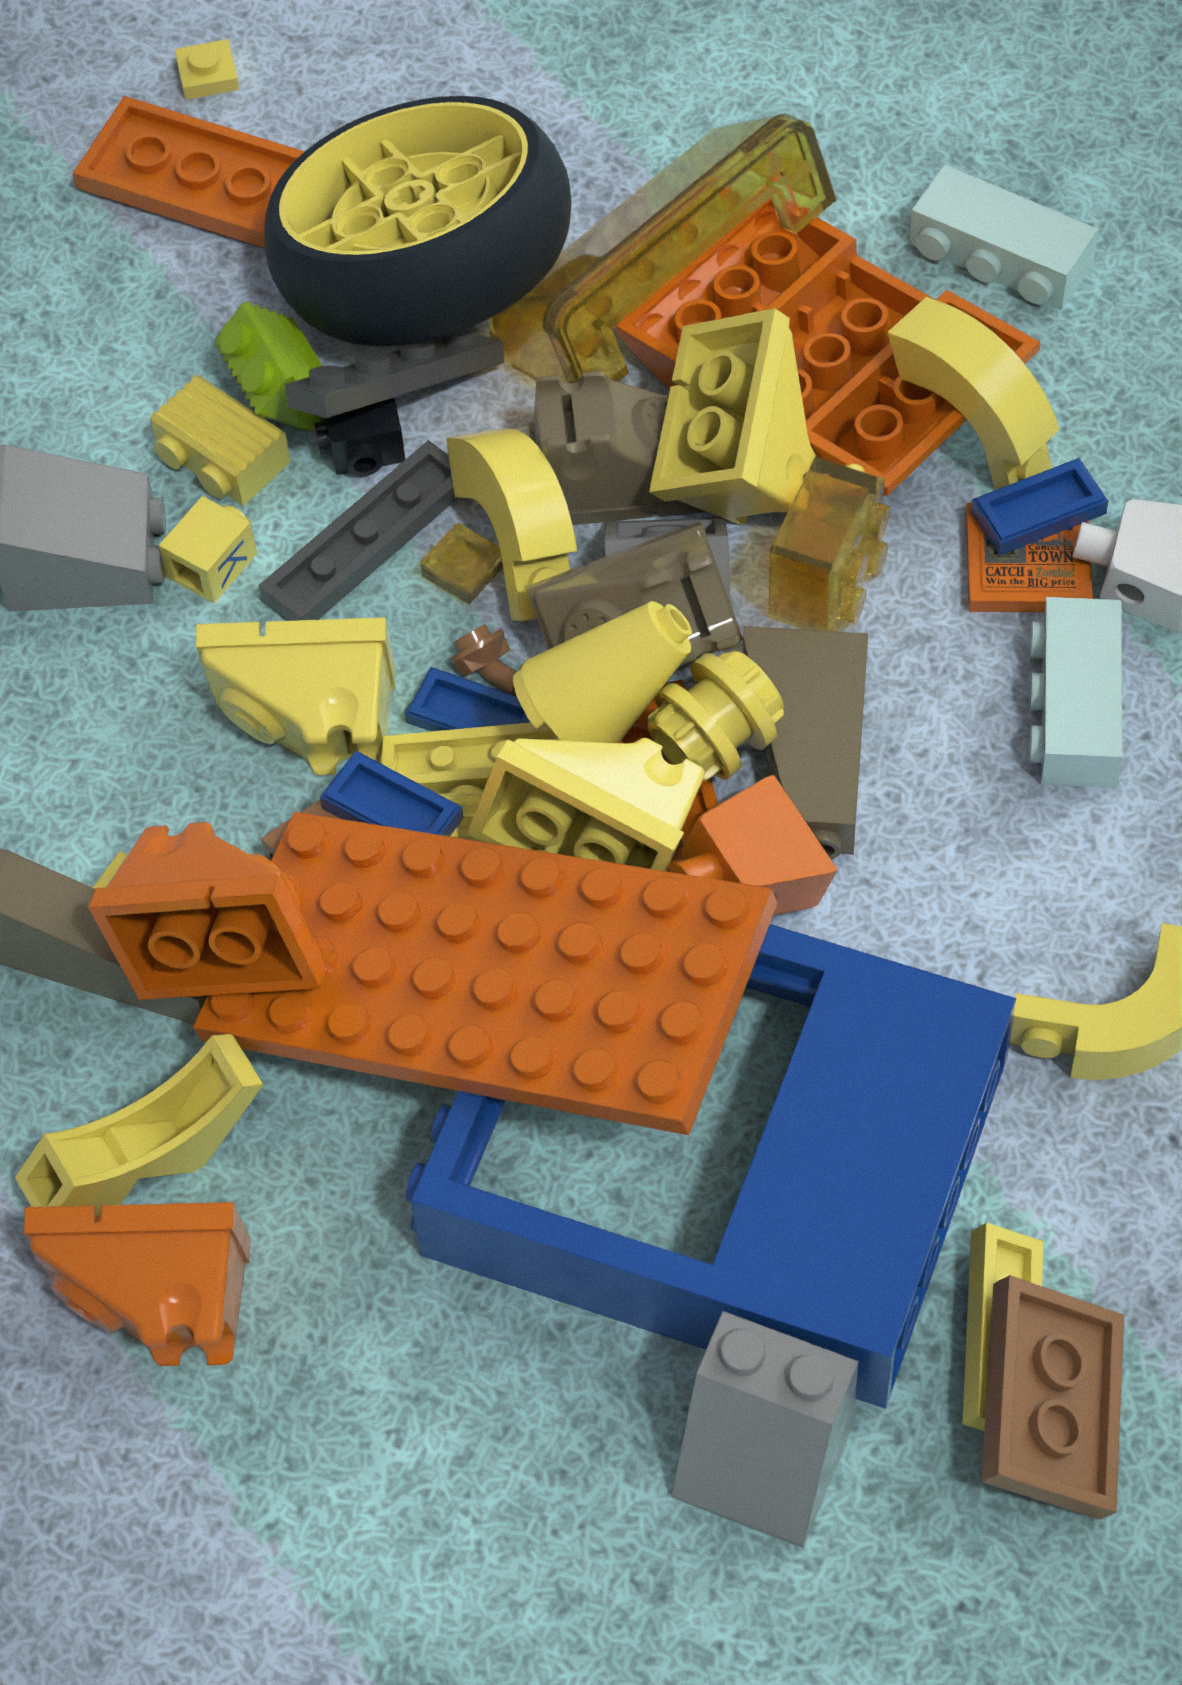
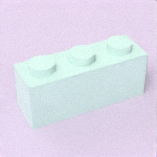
[909,164,1098,310]
[1029,597,1122,788]

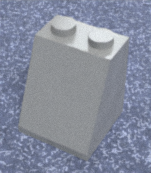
[0,445,166,612]
[671,1311,858,1548]

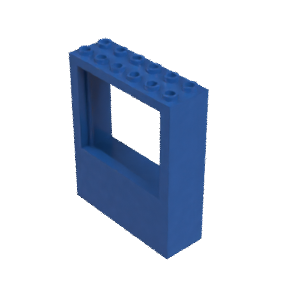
[405,924,1016,1409]

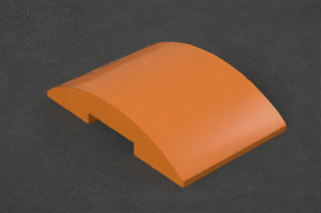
[615,190,1040,496]

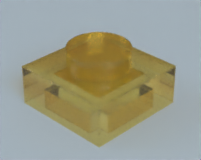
[420,522,503,605]

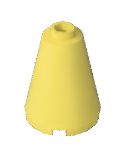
[512,601,692,743]

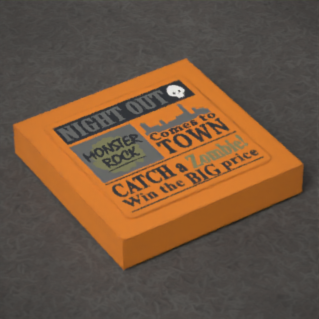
[966,502,1093,612]

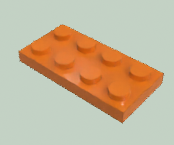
[73,96,305,248]

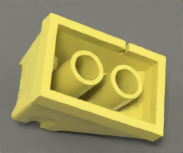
[649,308,817,525]
[196,617,396,775]
[467,737,705,871]

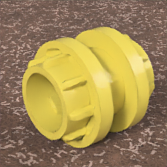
[647,651,784,781]

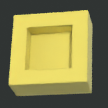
[175,39,239,100]

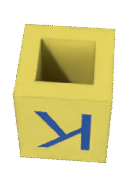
[159,496,257,603]

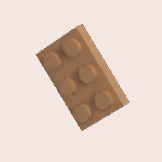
[982,1275,1124,1519]

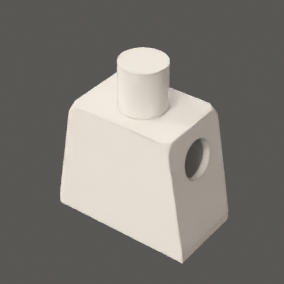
[1072,499,1182,632]

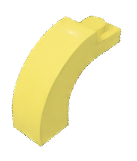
[887,297,1060,490]
[446,428,577,621]
[1010,923,1182,1080]

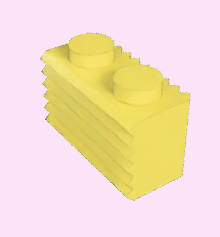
[150,375,291,506]

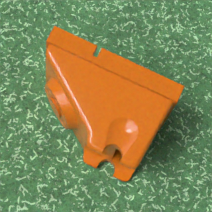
[88,822,327,1000]
[24,1202,251,1366]

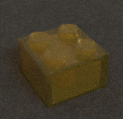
[768,457,891,632]

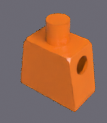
[669,775,838,915]

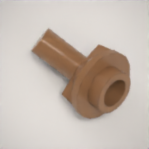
[449,624,517,696]

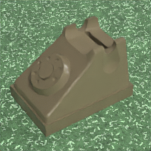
[529,371,706,525]
[525,522,743,667]

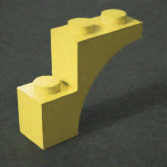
[15,1034,264,1217]

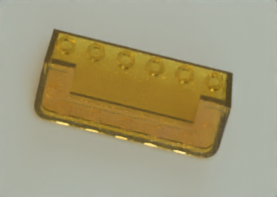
[489,113,837,383]

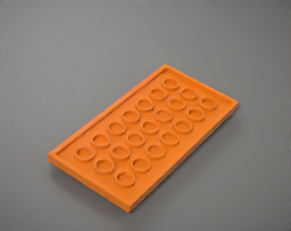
[193,812,778,1136]

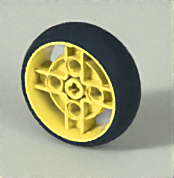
[264,96,571,346]

